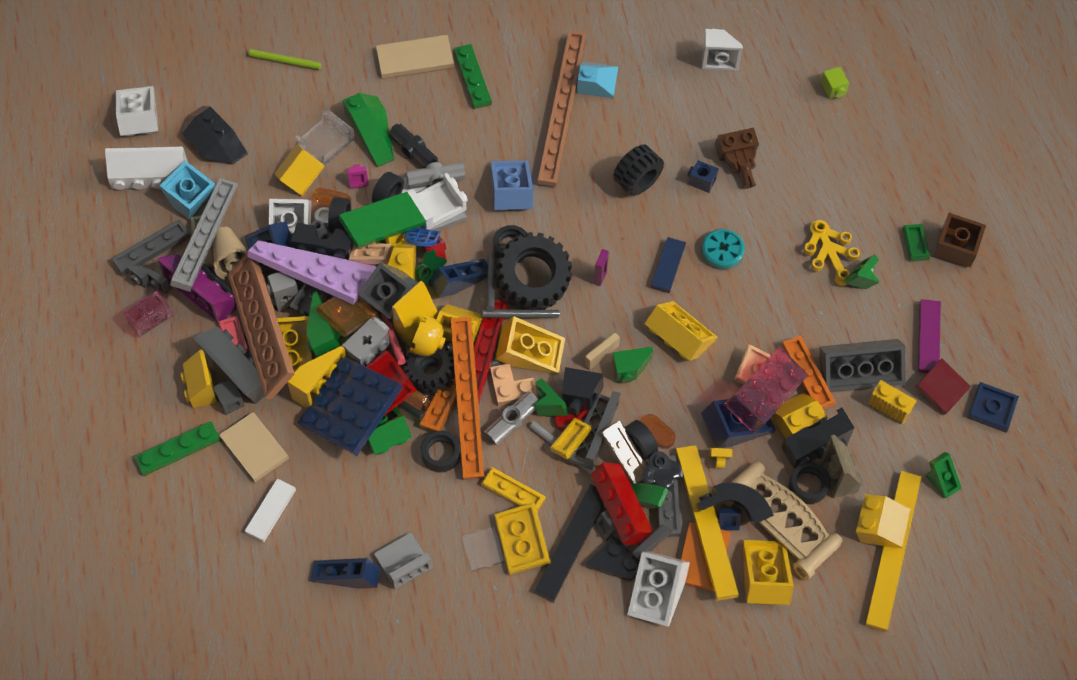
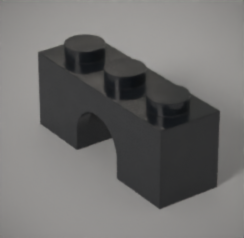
[291,223,354,260]

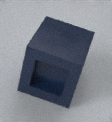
[687,160,719,193]

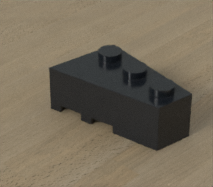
[782,407,855,468]

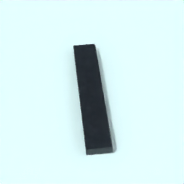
[535,484,604,603]

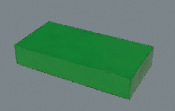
[902,224,930,262]

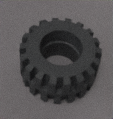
[613,144,664,196]

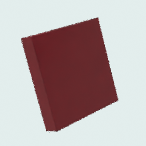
[915,358,971,415]

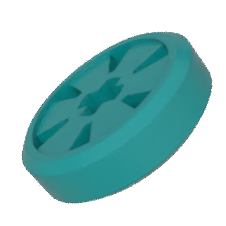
[702,229,745,269]

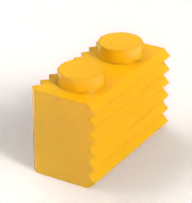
[868,380,917,424]

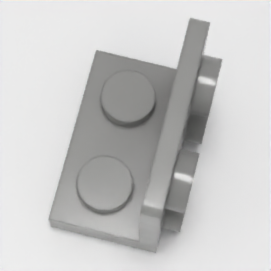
[375,533,432,589]

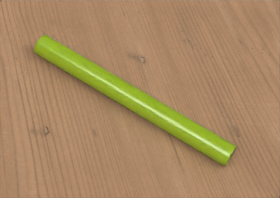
[249,49,321,70]

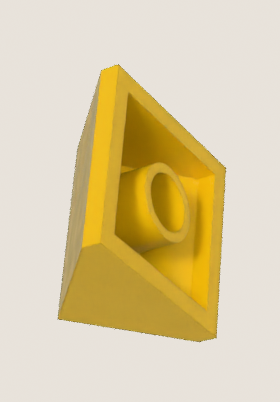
[274,144,325,196]

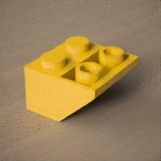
[436,304,483,344]

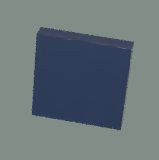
[967,382,1019,433]

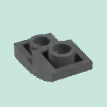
[128,265,171,294]

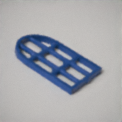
[405,228,441,246]

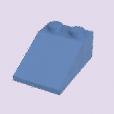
[491,160,533,211]

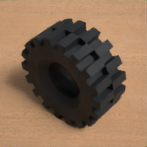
[404,345,455,395]

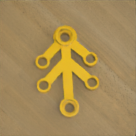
[804,220,860,286]

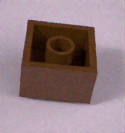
[933,213,986,268]

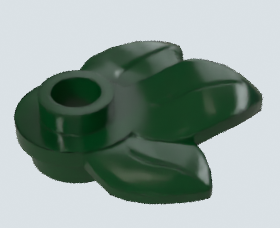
[415,249,447,286]

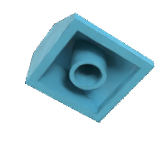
[577,62,618,98]

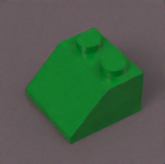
[366,408,412,455]

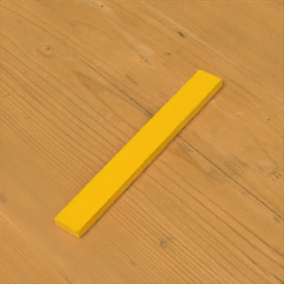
[676,445,739,601]
[865,471,921,632]

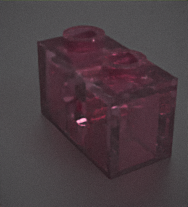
[124,290,173,338]

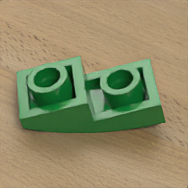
[631,483,668,509]

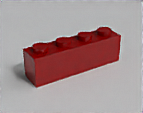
[590,462,654,545]

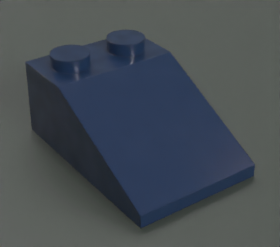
[701,395,776,448]

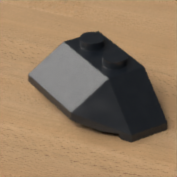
[182,106,248,165]

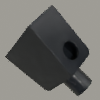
[562,367,604,415]

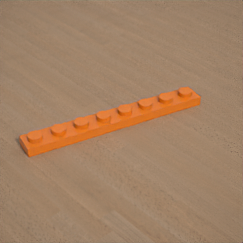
[451,316,485,480]

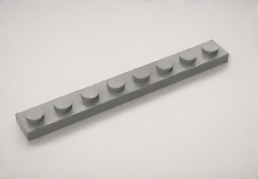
[171,178,238,291]

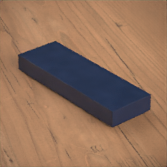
[651,237,686,293]

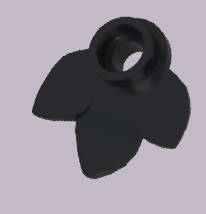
[642,451,683,491]

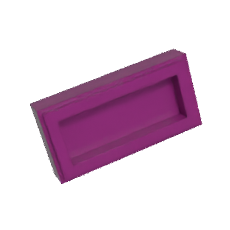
[594,249,609,286]

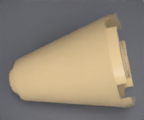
[213,226,248,279]

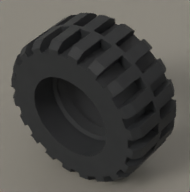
[495,232,572,310]

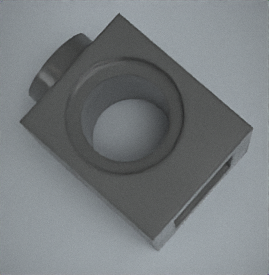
[213,379,245,415]

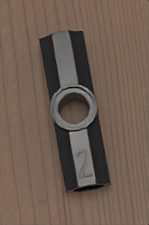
[389,124,438,168]

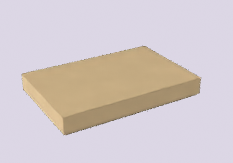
[219,412,289,482]

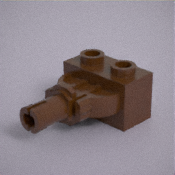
[714,128,759,189]

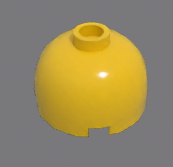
[409,314,446,356]

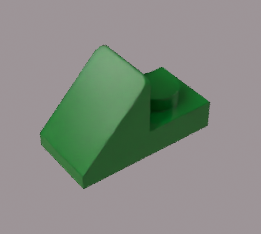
[844,254,879,289]
[534,378,569,416]
[925,452,962,498]

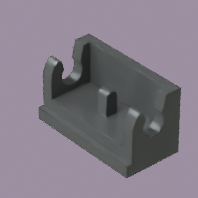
[289,283,329,316]

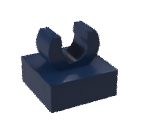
[718,507,741,530]

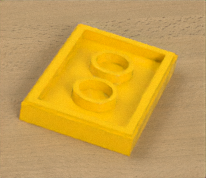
[494,502,551,575]

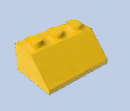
[645,301,718,361]

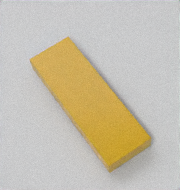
[481,467,546,512]

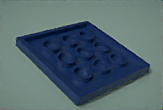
[297,357,403,456]

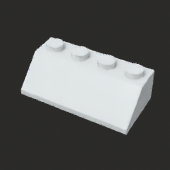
[105,147,188,190]

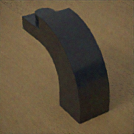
[696,482,774,525]

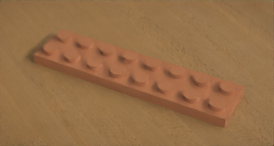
[228,252,295,399]

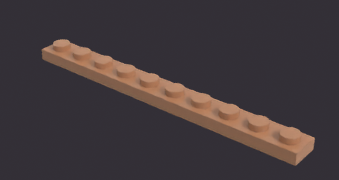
[538,30,587,187]

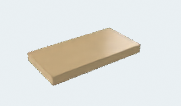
[376,35,454,78]

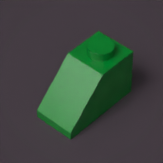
[612,346,653,383]

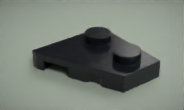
[586,536,640,582]

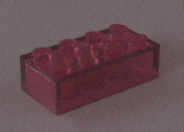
[724,346,808,433]

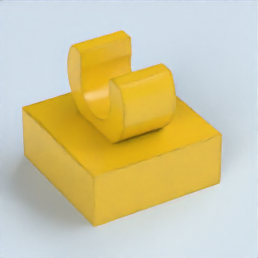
[709,448,732,468]

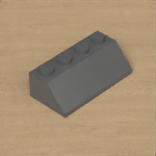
[193,327,265,404]
[819,339,906,392]

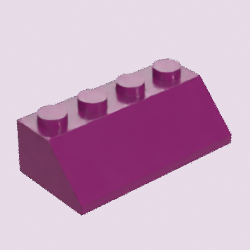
[157,254,237,324]

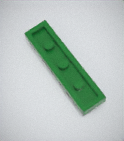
[454,44,492,109]
[134,421,221,476]

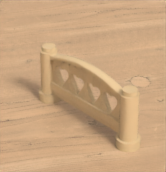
[721,461,843,581]

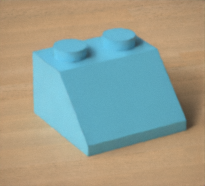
[159,161,215,219]

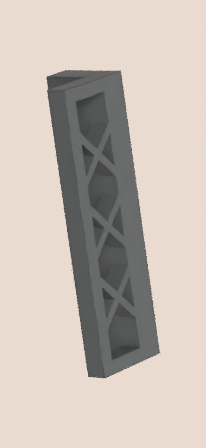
[569,391,621,470]

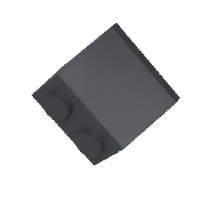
[358,262,418,319]

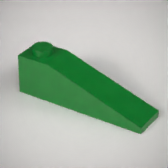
[343,93,394,168]

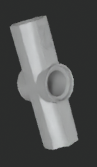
[406,162,465,188]
[484,391,539,446]

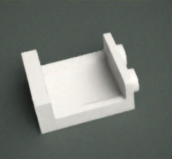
[408,173,468,230]

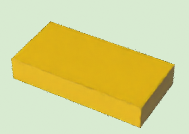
[550,418,592,460]

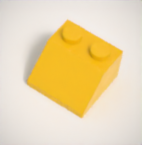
[181,349,217,408]
[768,393,828,438]
[856,494,911,549]

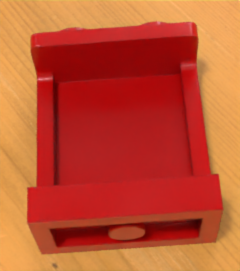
[366,351,417,416]

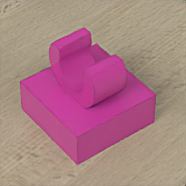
[347,164,369,188]

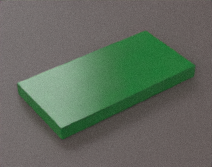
[338,192,426,249]

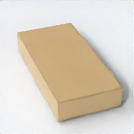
[585,333,620,370]

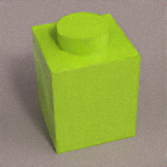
[820,67,850,99]

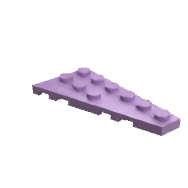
[247,241,377,304]

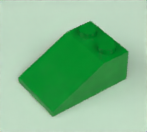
[306,292,342,358]

